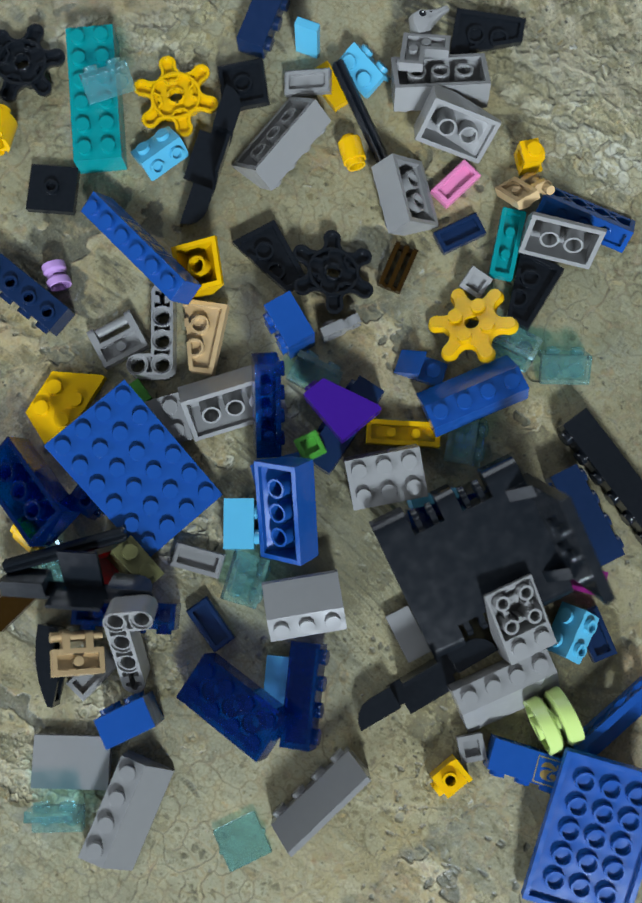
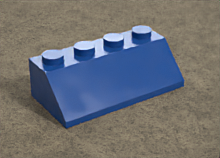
[416,355,529,437]
[254,456,319,566]

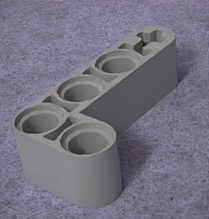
[126,285,177,381]
[103,594,158,693]

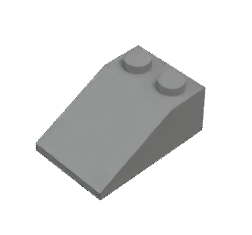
[414,84,502,164]

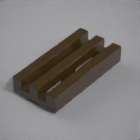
[378,241,418,295]

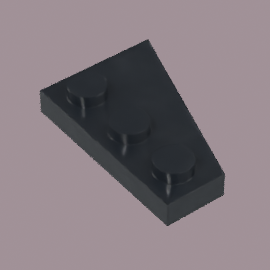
[449,8,526,54]
[232,220,305,293]
[507,253,564,332]

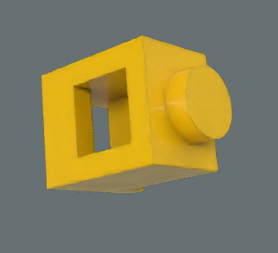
[514,138,545,176]
[429,754,473,799]

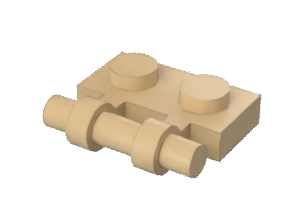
[495,172,555,210]
[49,628,106,678]

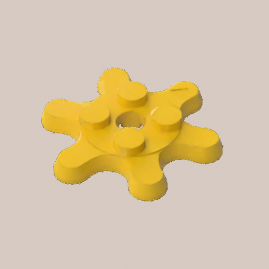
[133,56,218,137]
[428,288,519,363]

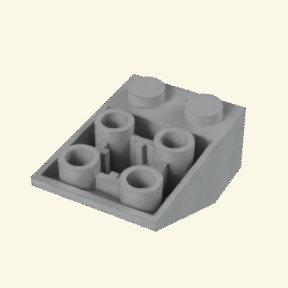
[483,573,557,666]

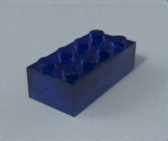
[0,436,81,547]
[176,653,295,762]

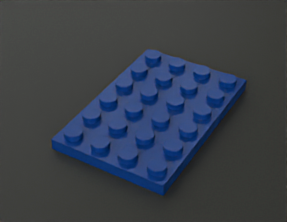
[44,379,223,557]
[521,746,642,903]

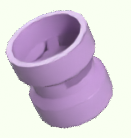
[41,259,72,292]

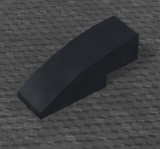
[35,623,65,708]

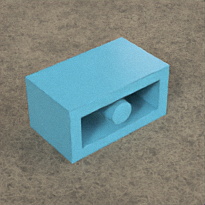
[223,498,260,550]

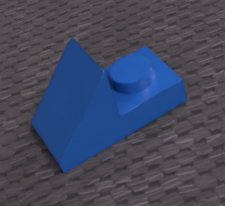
[394,350,448,386]

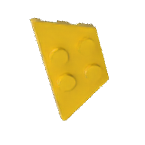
[25,371,107,444]

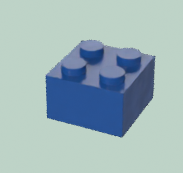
[263,291,315,359]
[94,690,164,750]

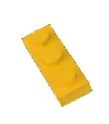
[365,419,440,448]

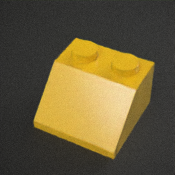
[171,235,224,299]

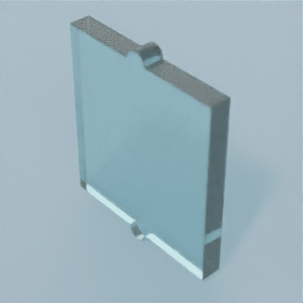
[213,811,272,873]

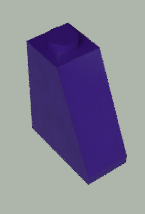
[304,378,382,444]

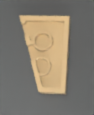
[183,299,230,376]

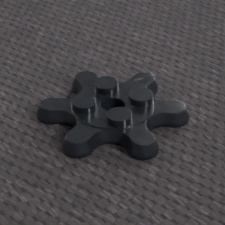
[0,24,65,103]
[293,230,374,314]

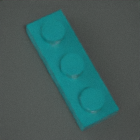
[488,207,527,282]

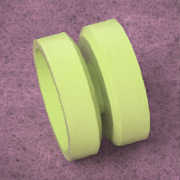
[523,686,585,756]

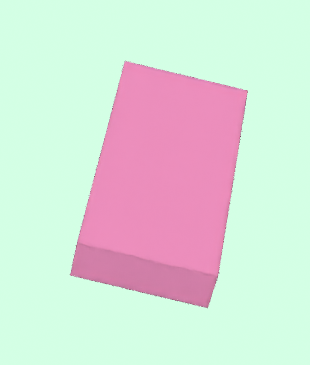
[430,159,481,209]

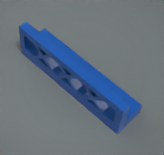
[535,187,635,253]
[569,675,642,755]

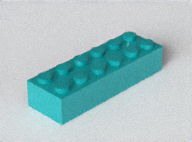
[66,24,128,174]

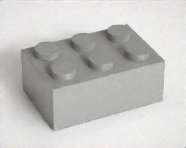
[343,444,429,510]

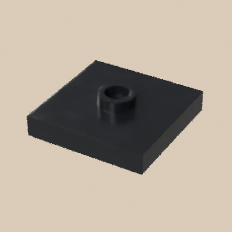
[217,57,270,111]
[26,164,80,216]

